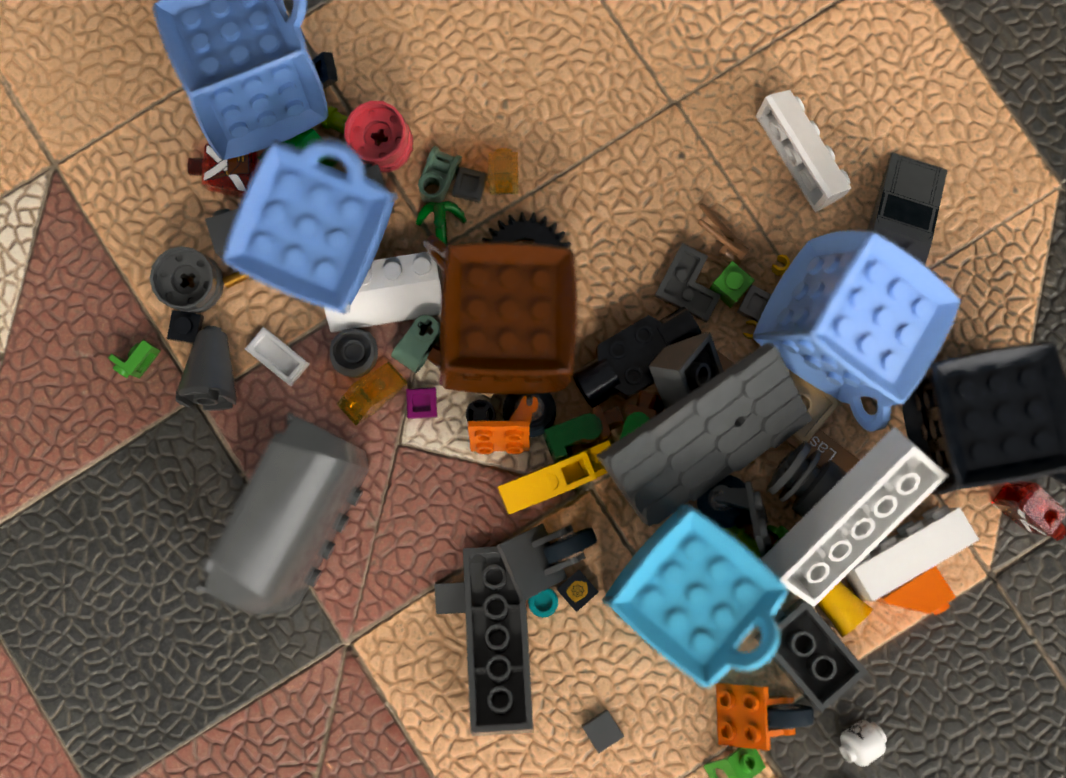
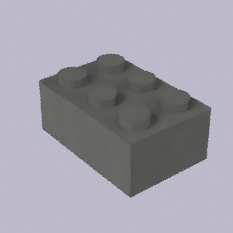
[754,599,868,713]

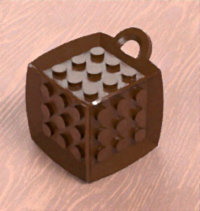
[423,235,577,394]

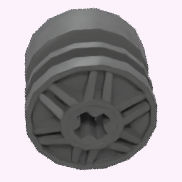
[150,246,224,314]
[766,441,847,518]

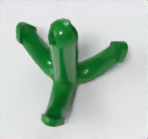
[416,201,467,246]

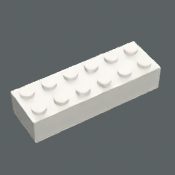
[761,426,948,607]

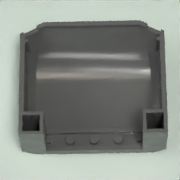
[197,412,369,614]

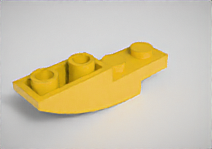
[497,440,611,514]

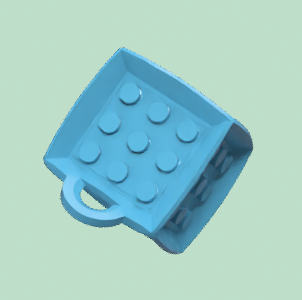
[602,504,788,688]

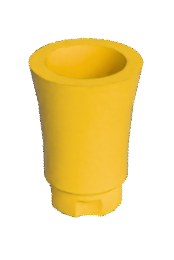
[817,581,873,637]

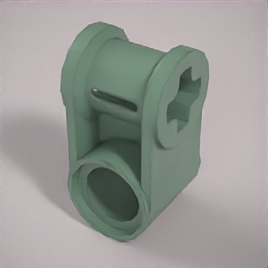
[418,146,462,204]
[391,315,441,373]

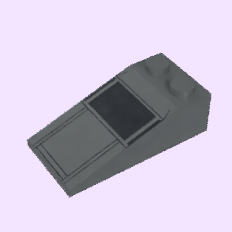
[867,152,948,265]

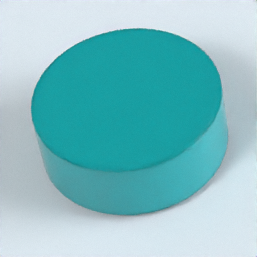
[528,588,558,617]

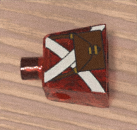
[187,143,258,198]
[991,481,1066,541]

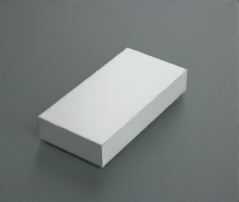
[245,326,310,386]

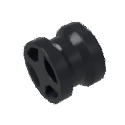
[466,399,496,421]

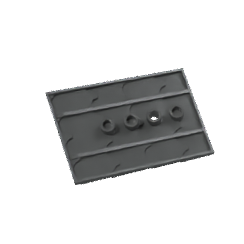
[596,343,812,526]

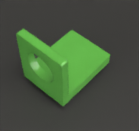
[704,747,765,778]

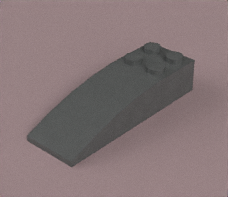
[463,546,534,736]

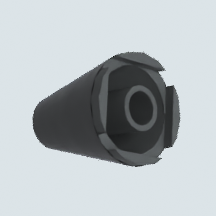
[175,326,237,411]

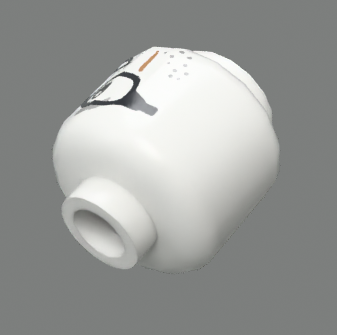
[839,720,887,767]

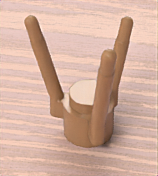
[690,203,749,269]

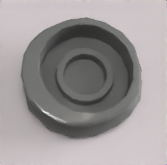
[329,328,378,378]

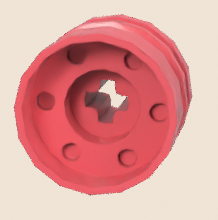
[344,101,414,173]

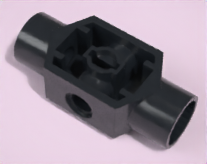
[572,306,702,408]

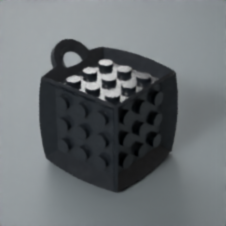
[902,342,1066,495]

